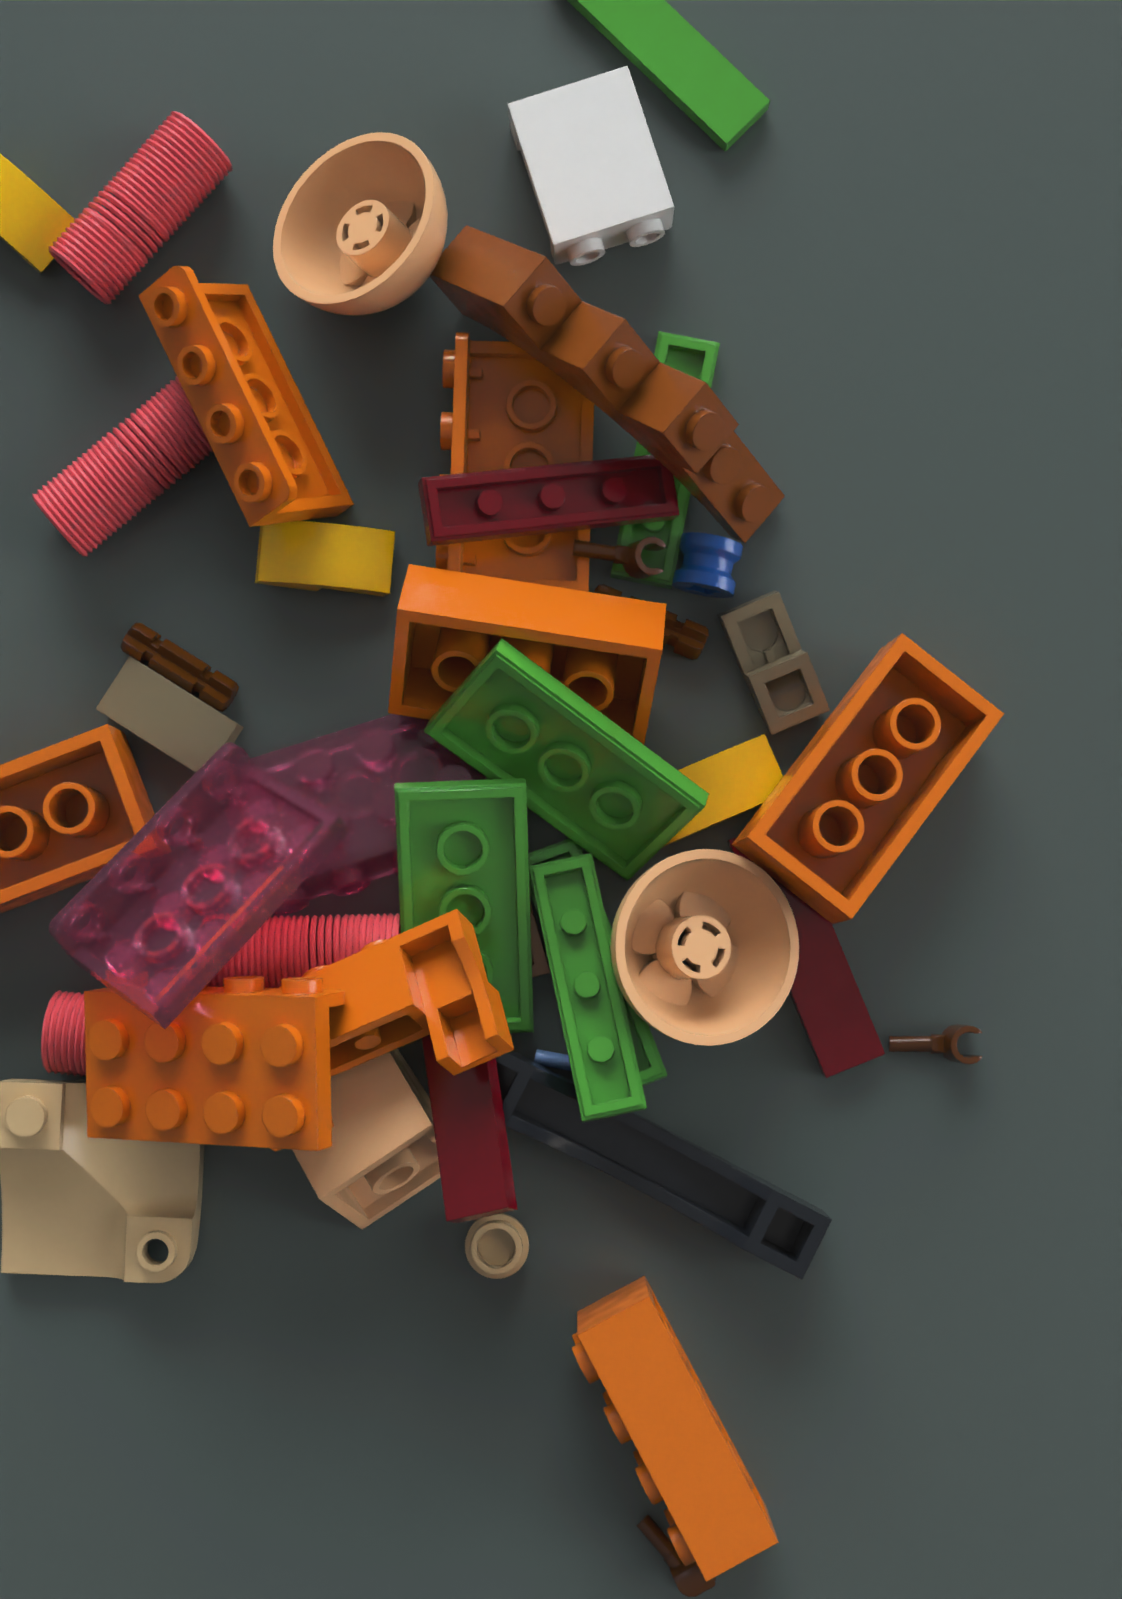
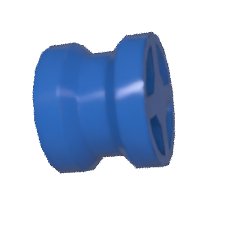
[672,532,743,598]

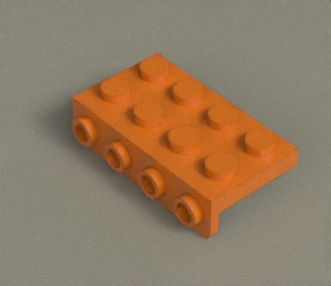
[138,266,354,527]
[436,332,594,592]
[84,974,345,1151]

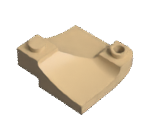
[0,1078,205,1283]

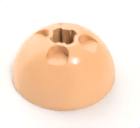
[273,132,448,316]
[610,849,799,1046]

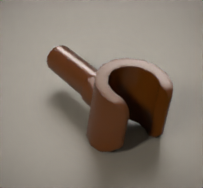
[573,537,667,579]
[889,1024,983,1064]
[636,1515,716,1597]

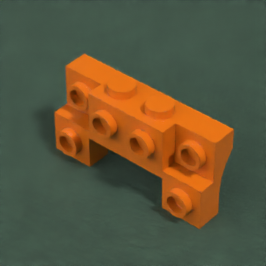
[270,909,515,1152]

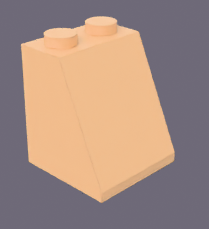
[293,1049,441,1230]

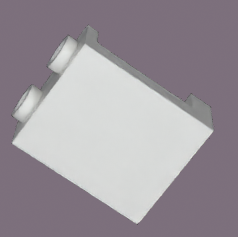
[508,66,674,266]

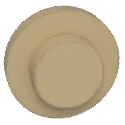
[465,1213,529,1279]

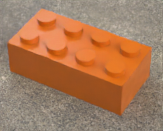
[388,564,667,745]
[732,633,1004,924]
[0,724,168,914]
[572,1275,779,1582]

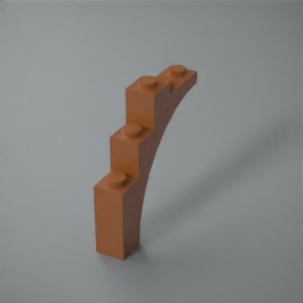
[430,225,785,543]

